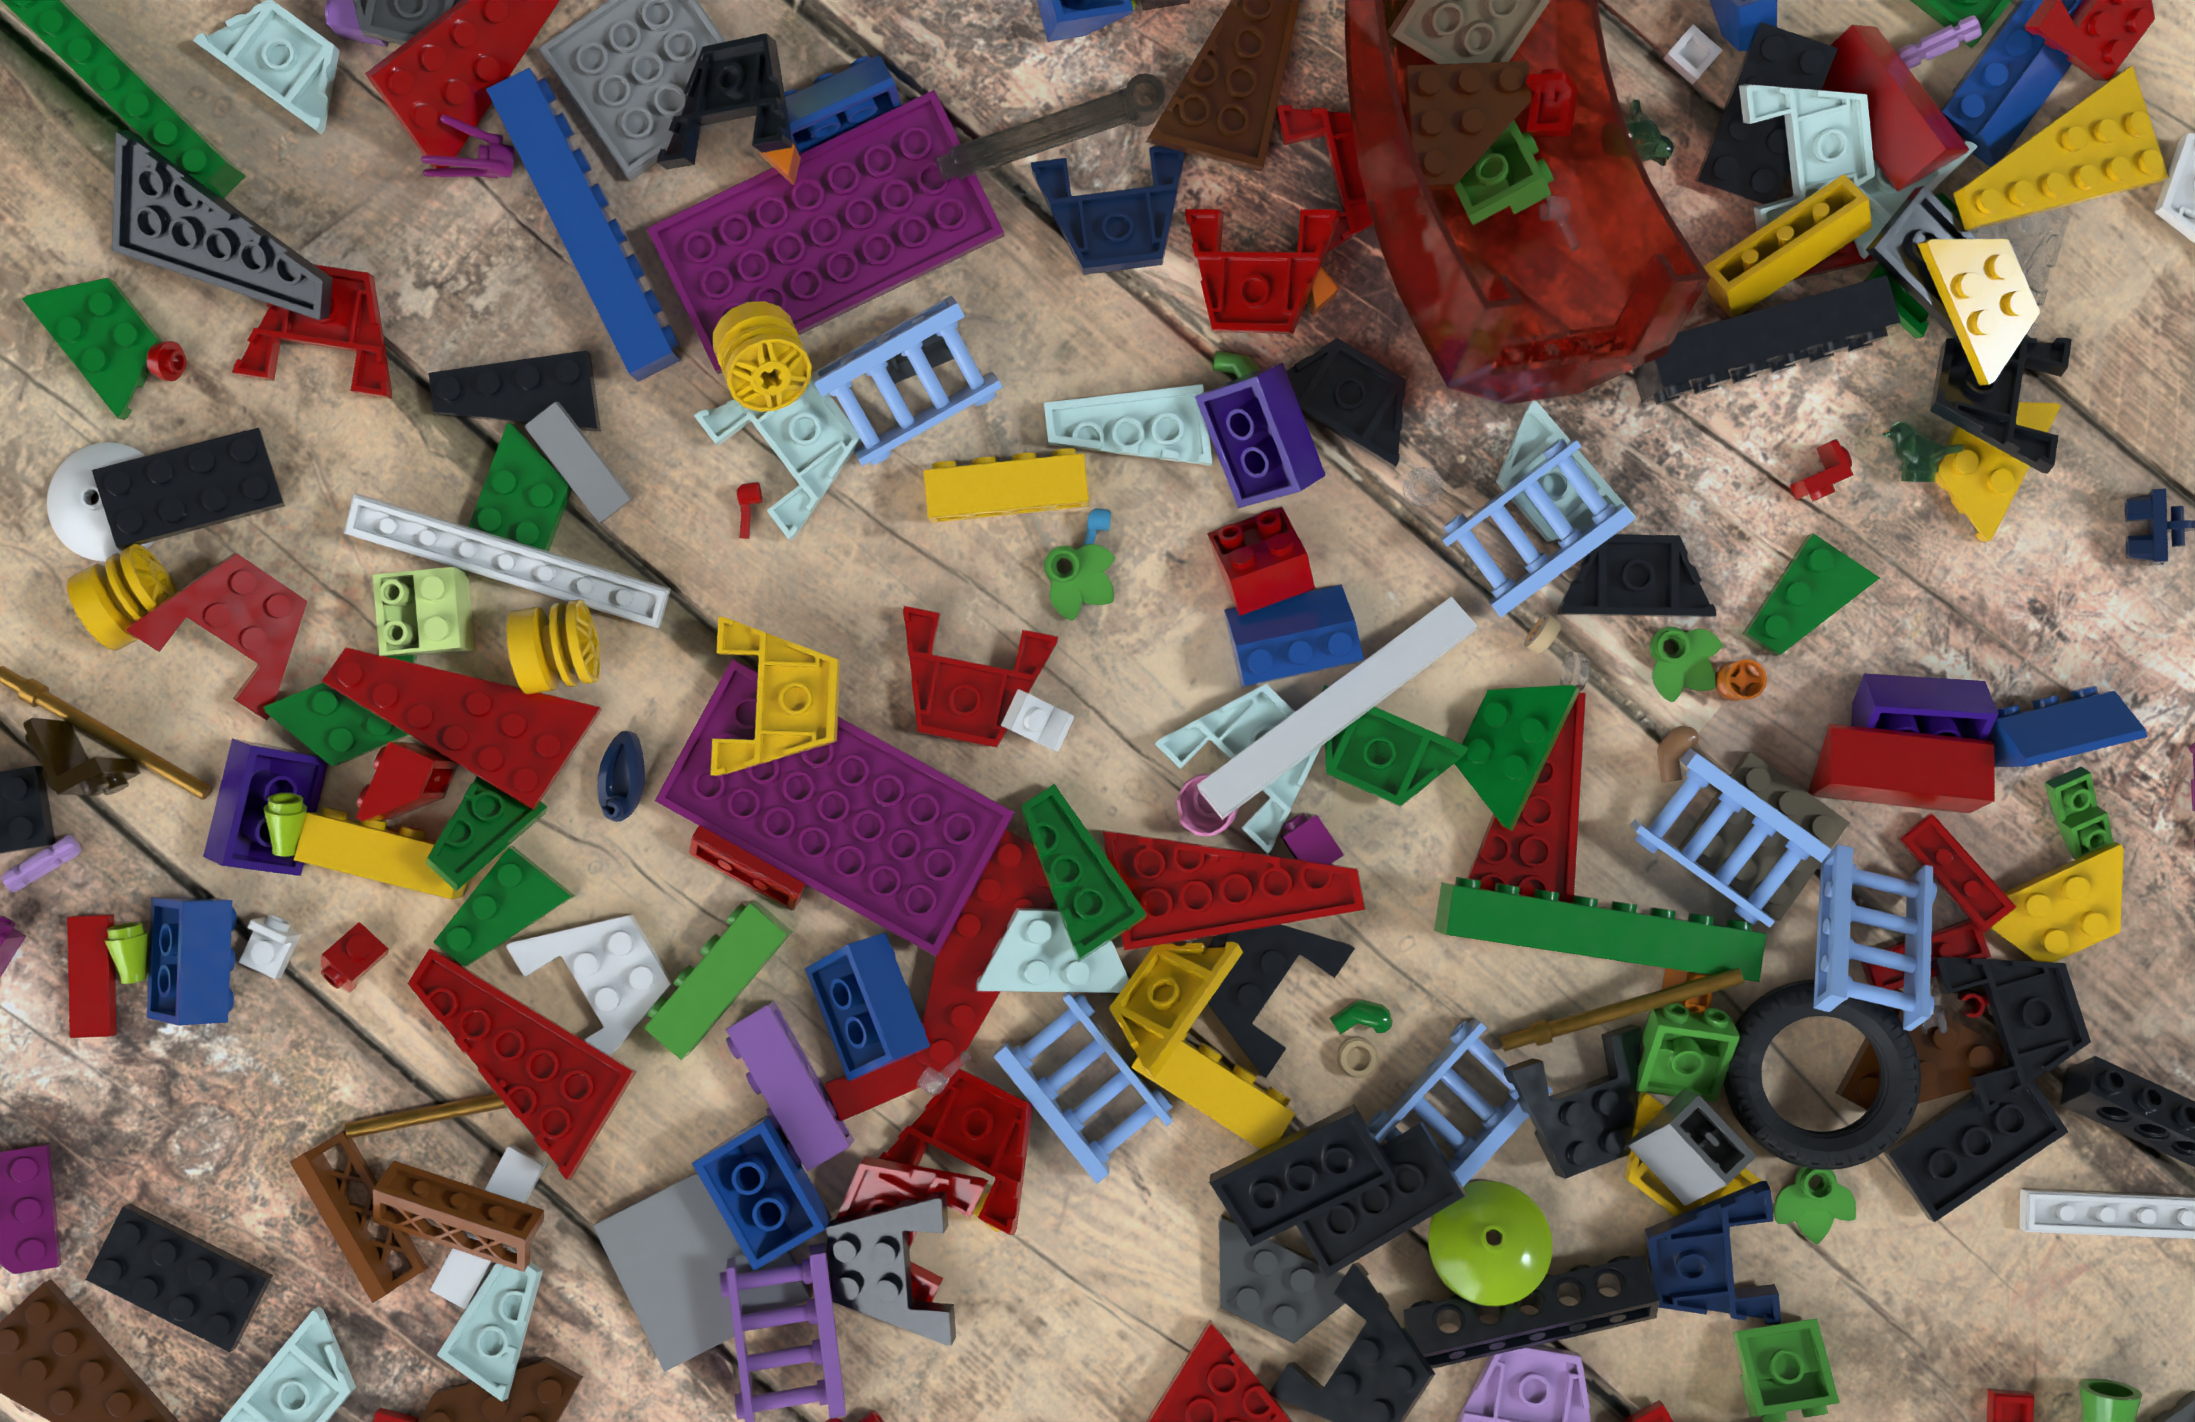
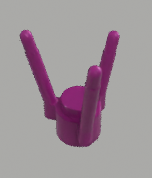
[421,114,514,179]

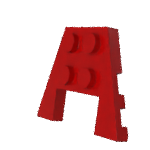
[2024,0,2155,81]
[1276,105,1421,253]
[1185,209,1340,334]
[232,264,392,399]
[124,553,307,721]
[903,606,1058,748]
[878,1069,1033,1235]
[836,1156,988,1302]

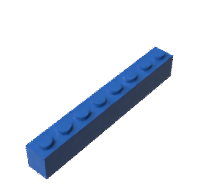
[486,68,681,382]

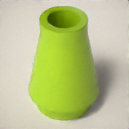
[263,793,307,857]
[104,922,148,984]

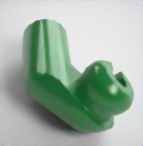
[1329,999,1393,1035]

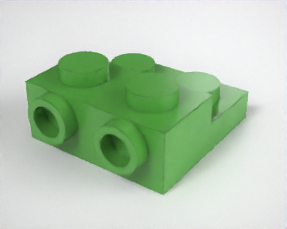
[1454,120,1554,225]
[1636,1003,1740,1103]
[1733,1318,1840,1422]

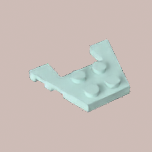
[1739,84,1875,231]
[694,378,862,541]
[1154,684,1321,854]

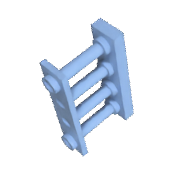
[811,296,1002,466]
[1440,438,1635,618]
[1630,748,1832,927]
[1813,844,1937,1031]
[993,992,1173,1184]
[1367,1018,1553,1187]

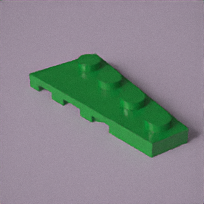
[1020,784,1147,962]

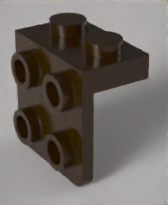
[23,718,141,796]

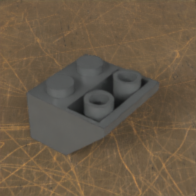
[1626,1088,1757,1206]

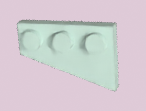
[437,1248,543,1401]

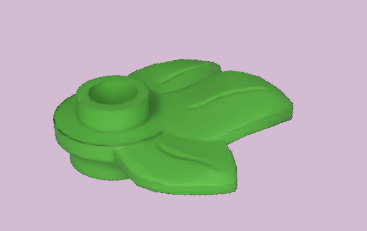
[1044,544,1115,621]
[1650,627,1723,702]
[1774,1167,1856,1244]

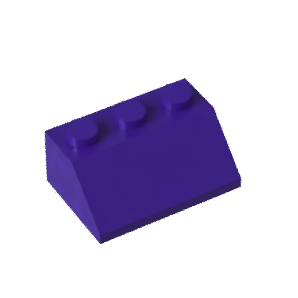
[1195,362,1326,508]
[1851,673,1998,740]
[203,738,328,876]

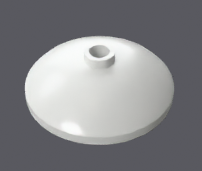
[47,442,155,562]

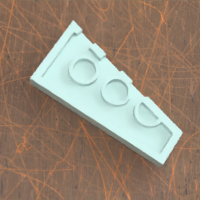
[1044,384,1212,466]

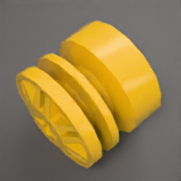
[713,301,812,412]
[67,544,178,651]
[506,599,601,694]

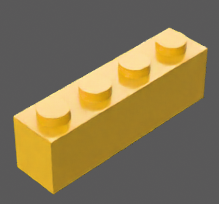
[1703,174,1872,318]
[923,448,1089,523]
[294,806,468,900]
[1130,1033,1296,1150]

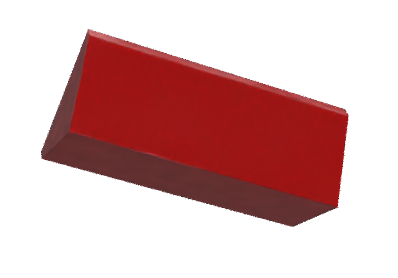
[1821,24,1969,192]
[1808,723,1995,813]

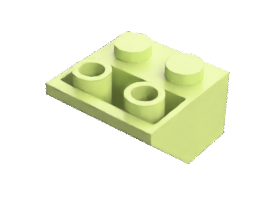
[372,567,475,656]

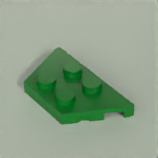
[22,278,162,420]
[456,423,572,571]
[264,655,417,766]
[1322,685,1469,807]
[1455,685,1580,831]

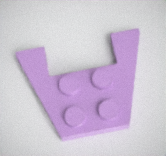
[1456,1346,1591,1422]

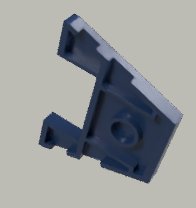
[1031,146,1185,275]
[1645,1180,1781,1325]

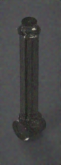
[935,73,1165,182]

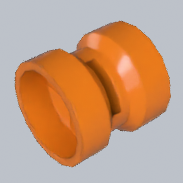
[1715,659,1767,701]

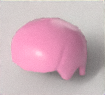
[1176,774,1238,836]

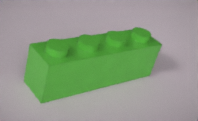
[644,901,793,1060]

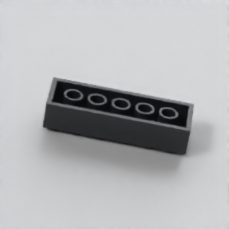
[1629,275,1901,405]

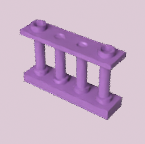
[719,1243,846,1422]

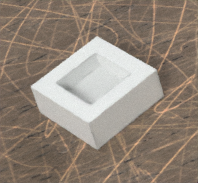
[1663,25,1723,85]

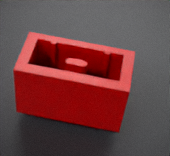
[1207,506,1315,616]
[356,741,458,821]

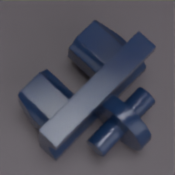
[2124,488,2195,566]

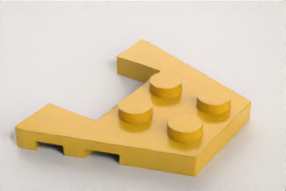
[711,617,840,776]

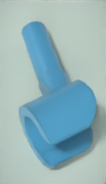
[1082,508,1111,547]

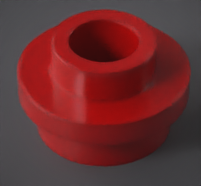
[147,341,187,382]

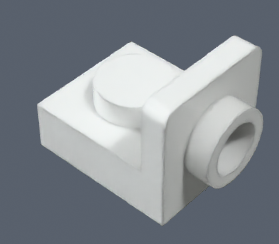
[1001,689,1074,752]
[239,914,302,979]

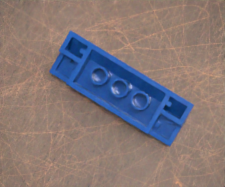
[1941,0,2083,167]

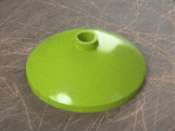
[1428,1181,1553,1307]

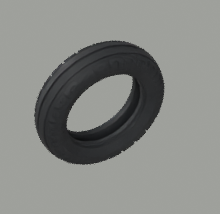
[1724,979,1921,1170]

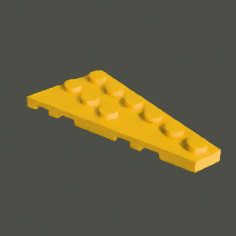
[1953,65,2169,232]

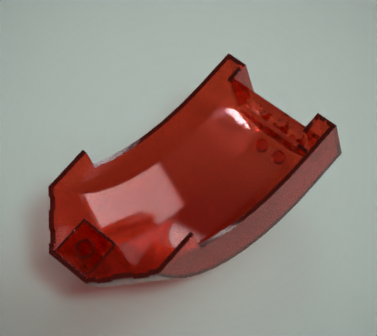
[1345,0,1710,405]

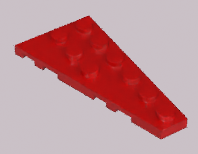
[365,0,560,169]
[322,647,602,811]
[1467,693,1586,902]
[915,830,1054,1079]
[1103,830,1366,951]
[407,948,637,1180]
[1146,1319,1293,1422]

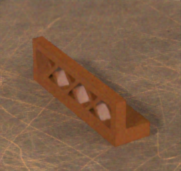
[290,1130,428,1303]
[373,1161,544,1272]

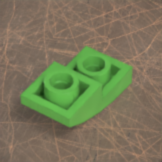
[2045,766,2113,859]

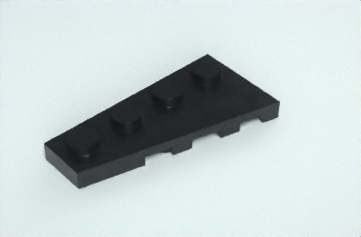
[428,350,601,431]

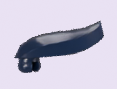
[597,731,645,822]

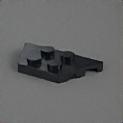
[1286,338,1406,469]
[1558,534,1716,617]

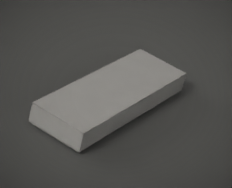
[524,402,633,523]

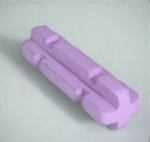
[1898,15,1982,69]
[1,835,82,892]

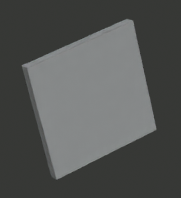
[538,0,726,182]
[593,1172,812,1372]

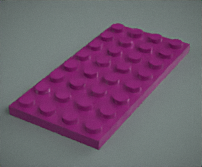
[646,90,1005,374]
[655,659,1016,956]

